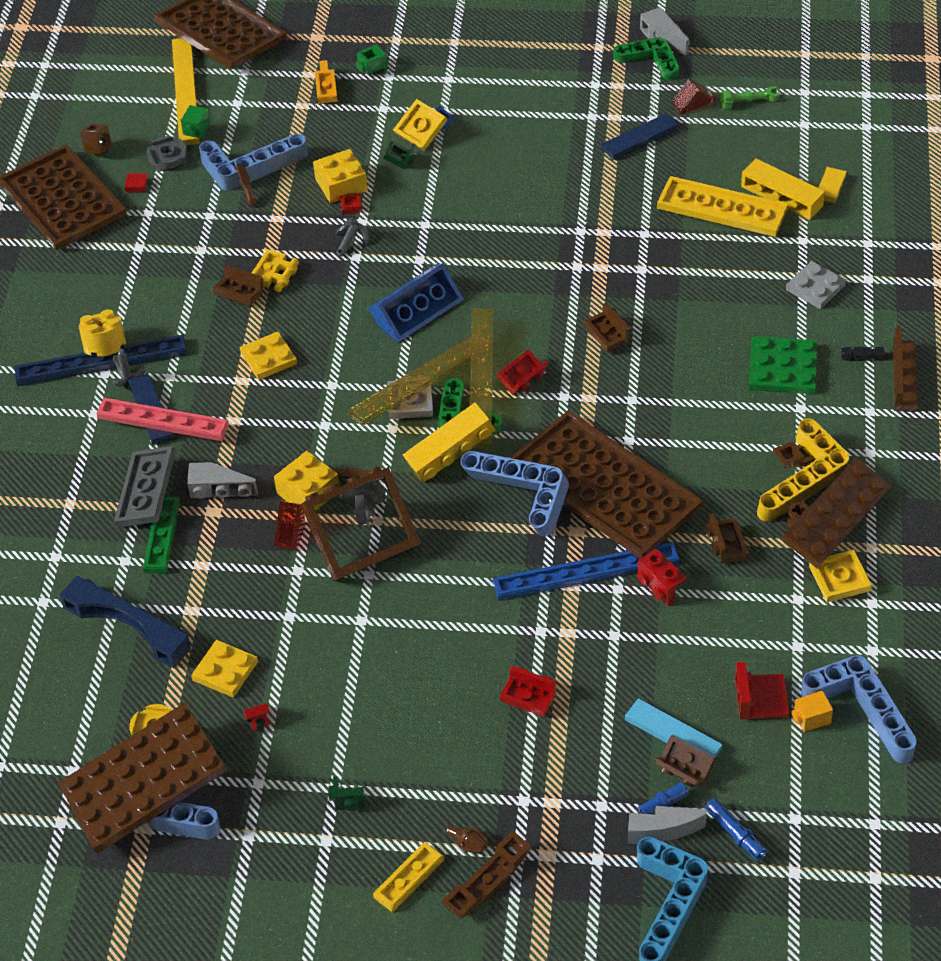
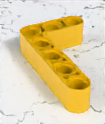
[757,419,849,522]

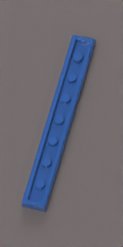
[493,542,680,601]

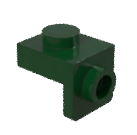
[383,141,417,169]
[328,776,365,811]

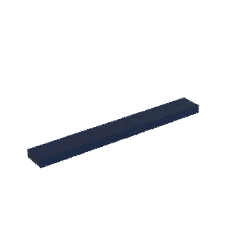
[14,335,187,386]

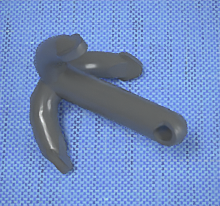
[336,217,369,256]
[112,349,146,387]

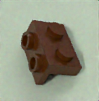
[213,265,263,306]
[584,302,630,353]
[706,514,748,564]
[654,734,717,787]

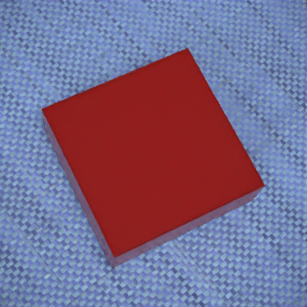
[125,173,148,192]
[340,193,362,215]

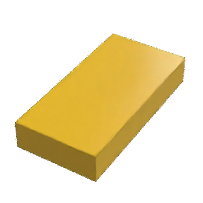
[818,167,847,203]

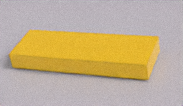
[373,842,444,913]

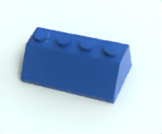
[368,263,464,342]

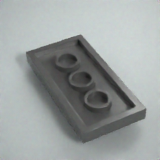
[114,446,176,527]

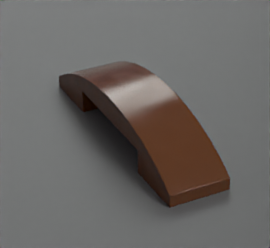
[441,830,532,920]

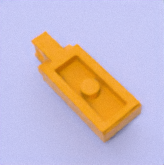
[315,60,338,104]

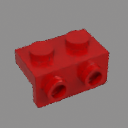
[496,349,549,395]
[637,549,686,606]
[500,666,556,717]

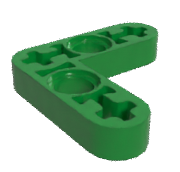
[613,37,679,80]
[439,378,503,435]

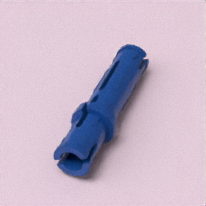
[704,798,768,862]

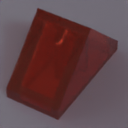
[671,79,715,115]
[274,500,306,550]

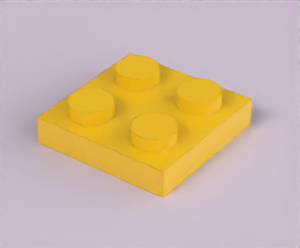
[393,99,448,151]
[240,332,297,380]
[809,550,872,602]
[191,640,258,698]

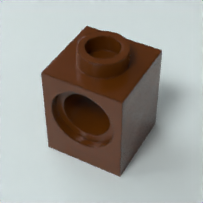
[80,123,112,156]

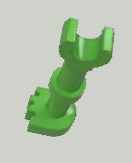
[721,86,780,110]

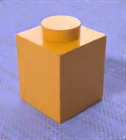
[792,690,833,732]

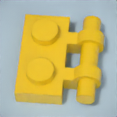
[252,249,299,292]

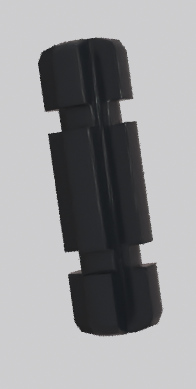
[841,347,884,360]

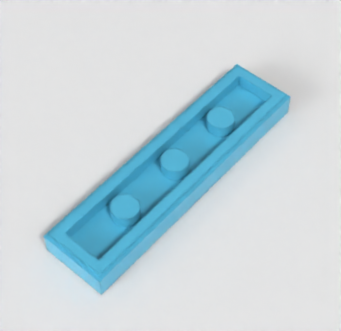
[625,698,722,757]

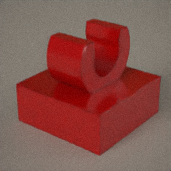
[243,703,270,731]

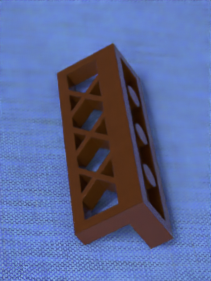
[892,328,917,412]

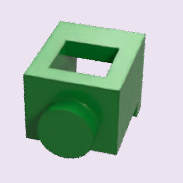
[356,44,388,75]

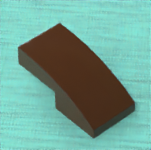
[773,441,815,468]

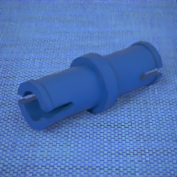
[638,782,689,815]

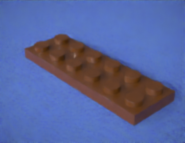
[781,457,892,569]

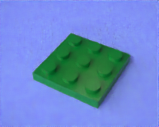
[749,336,817,394]

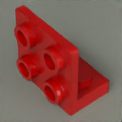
[735,662,789,720]

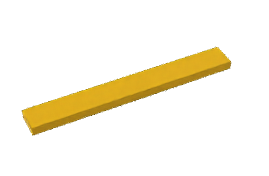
[172,38,200,145]

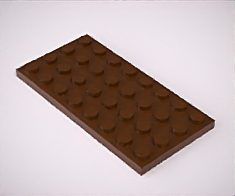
[510,410,703,559]

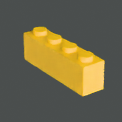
[741,159,825,220]
[403,402,495,483]

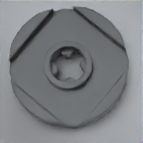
[147,136,187,171]

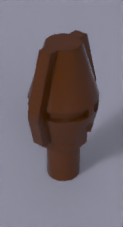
[446,825,489,854]

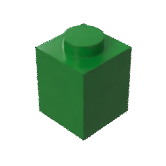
[180,105,210,139]

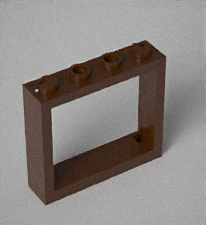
[300,466,421,581]

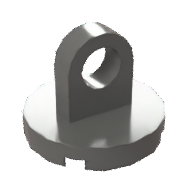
[340,483,386,525]

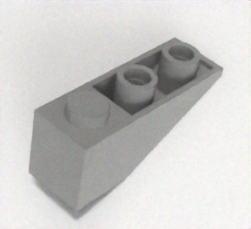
[640,7,690,55]
[187,462,258,499]

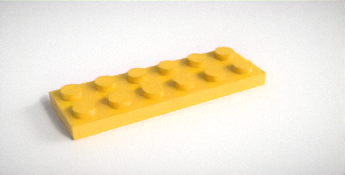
[657,176,788,237]

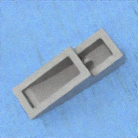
[628,806,707,844]

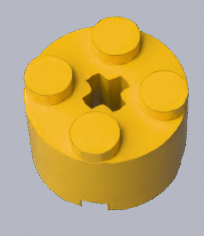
[79,310,126,356]

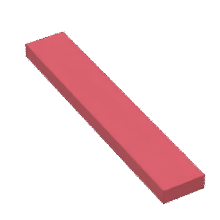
[96,398,229,441]

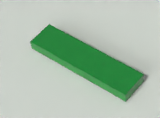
[143,497,180,574]

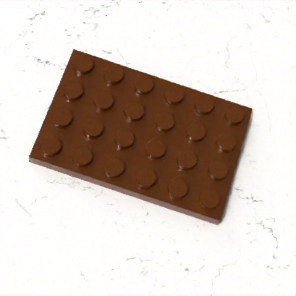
[154,0,287,69]
[0,144,127,250]
[58,703,228,854]

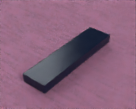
[601,113,678,160]
[128,373,174,445]

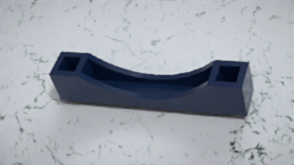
[59,576,191,669]

